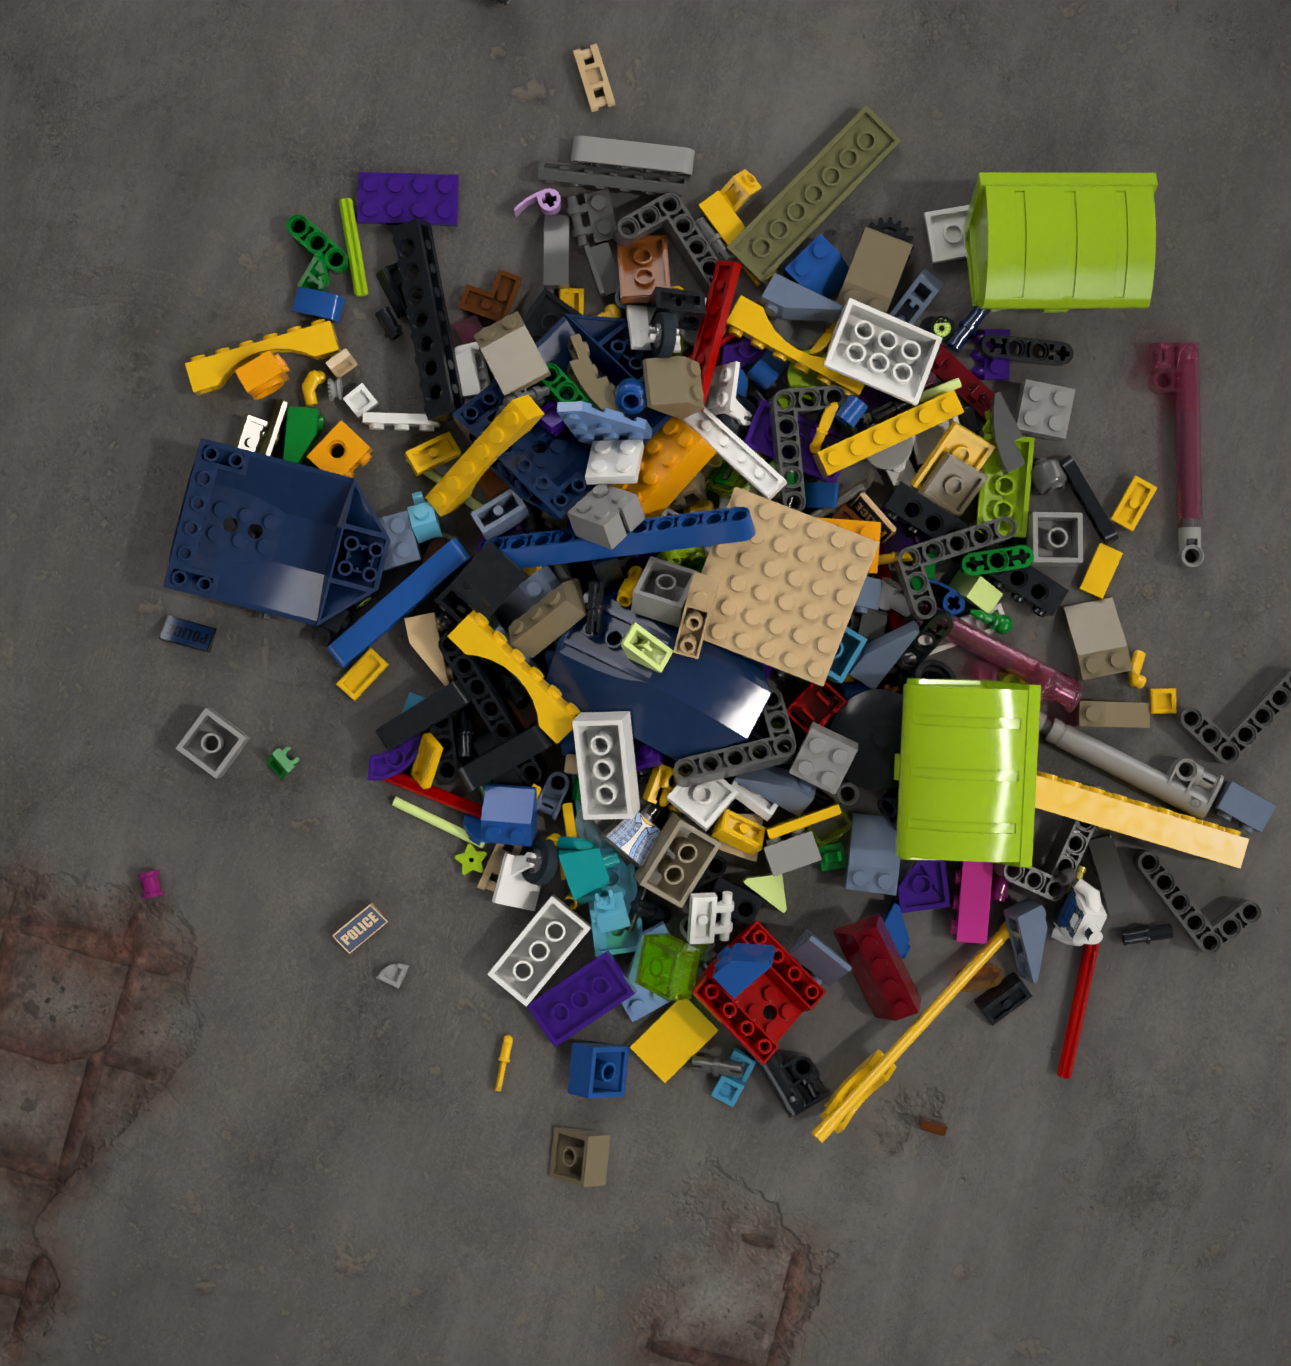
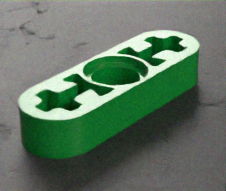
[959,545,1034,576]

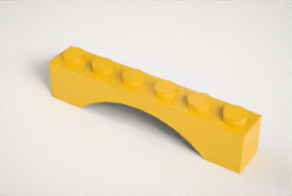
[726,295,865,398]
[185,319,341,396]
[812,389,964,478]
[425,394,544,517]
[448,610,580,744]

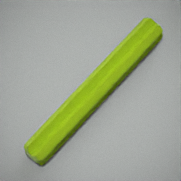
[339,198,368,297]

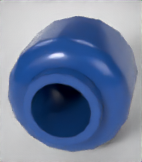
[615,378,647,415]

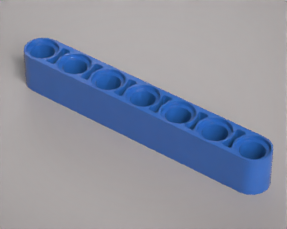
[326,538,472,669]

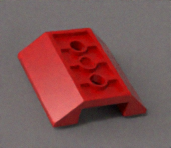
[691,920,826,1065]

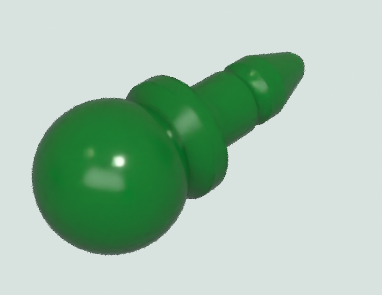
[970,609,1013,635]

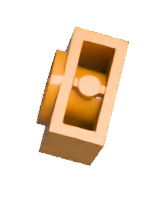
[235,350,290,400]
[307,420,373,478]

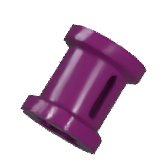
[137,870,164,899]

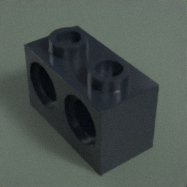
[647,286,706,331]
[710,877,764,928]

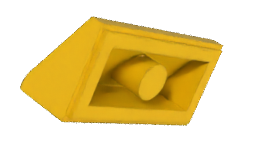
[711,809,766,855]

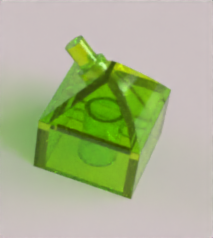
[635,933,709,1001]

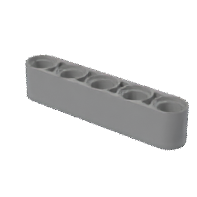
[570,136,695,177]

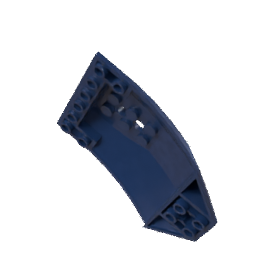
[452,314,671,520]
[163,438,391,626]
[546,568,772,761]

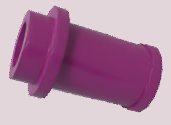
[990,871,1009,902]

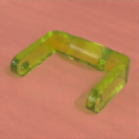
[806,803,852,846]

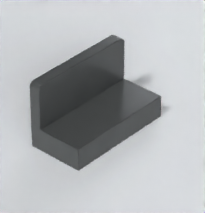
[584,242,620,299]

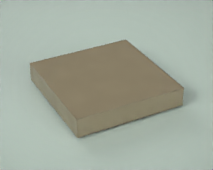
[918,451,988,518]

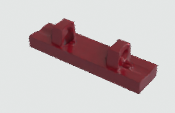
[930,344,994,421]

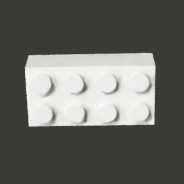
[572,711,640,820]
[487,894,591,1007]

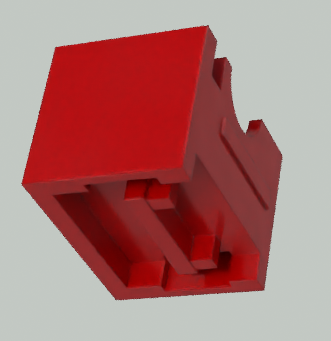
[786,681,847,734]

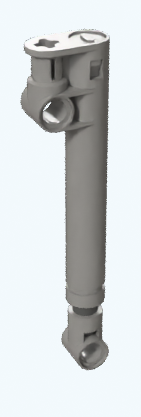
[1039,711,1224,820]

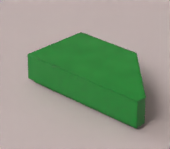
[297,251,330,292]

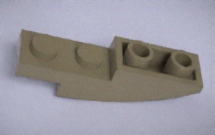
[566,334,625,417]

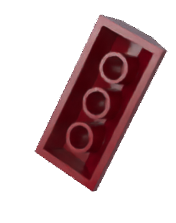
[833,913,921,1021]

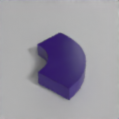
[720,326,776,369]
[367,735,423,781]

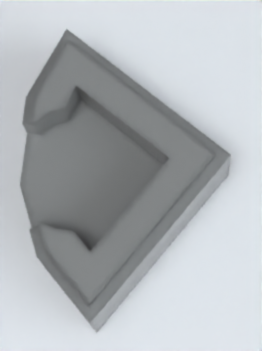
[376,963,410,989]

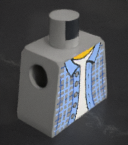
[599,803,661,867]

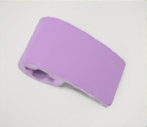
[514,188,561,217]

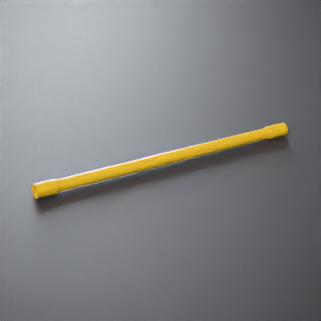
[811,921,1010,1143]

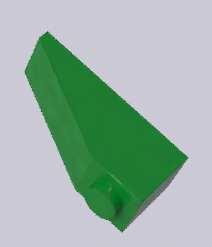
[283,406,325,464]

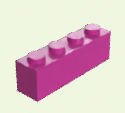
[950,861,993,944]

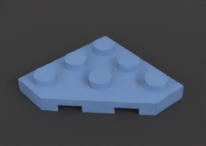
[557,401,652,444]
[622,921,696,1022]

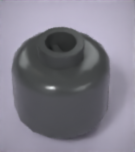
[1031,457,1067,496]

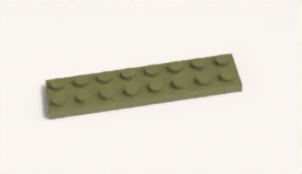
[726,105,902,284]

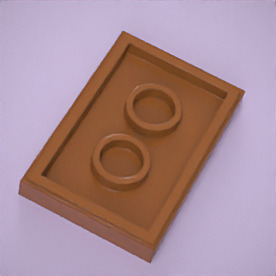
[617,235,671,304]

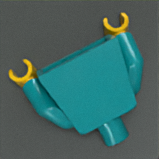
[546,833,621,910]

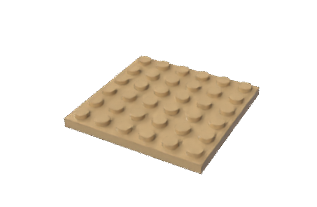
[701,487,880,687]

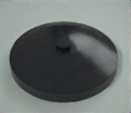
[829,689,903,791]

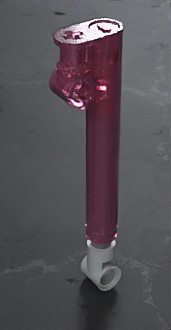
[1148,342,1204,569]
[879,577,1082,713]

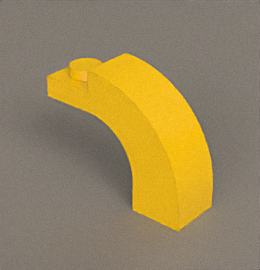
[820,1049,897,1134]

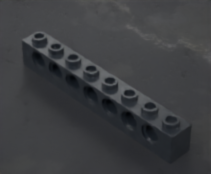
[392,218,464,423]
[880,481,1069,618]

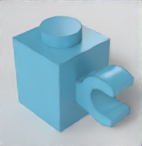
[407,491,443,543]
[590,890,631,933]

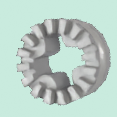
[327,377,343,401]

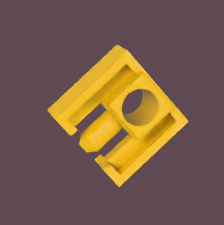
[642,765,687,814]

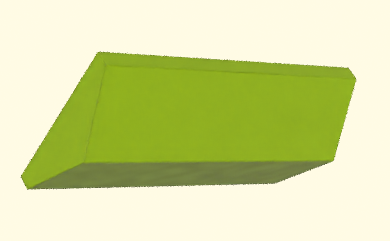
[976,433,1035,538]

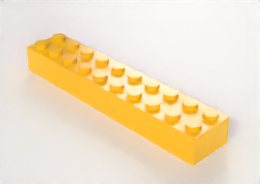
[1035,771,1249,869]

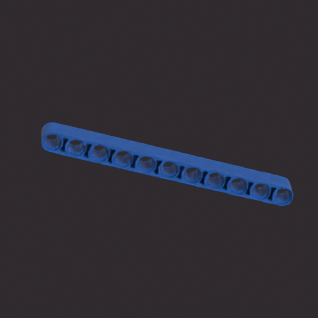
[482,507,756,569]

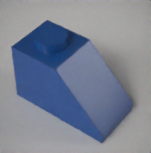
[883,902,911,959]

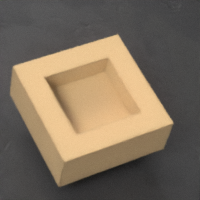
[325,348,358,378]

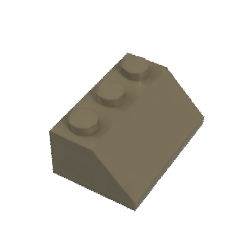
[508,578,587,658]
[633,812,722,908]

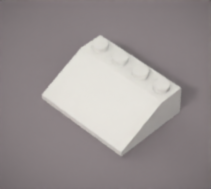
[823,298,942,406]

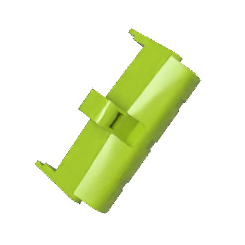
[963,172,1158,313]
[894,678,1041,868]

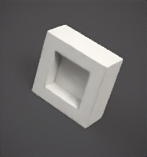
[343,383,379,419]

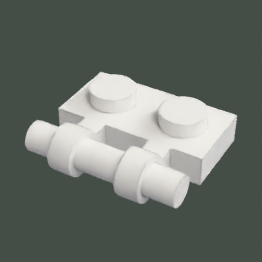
[687,891,735,944]

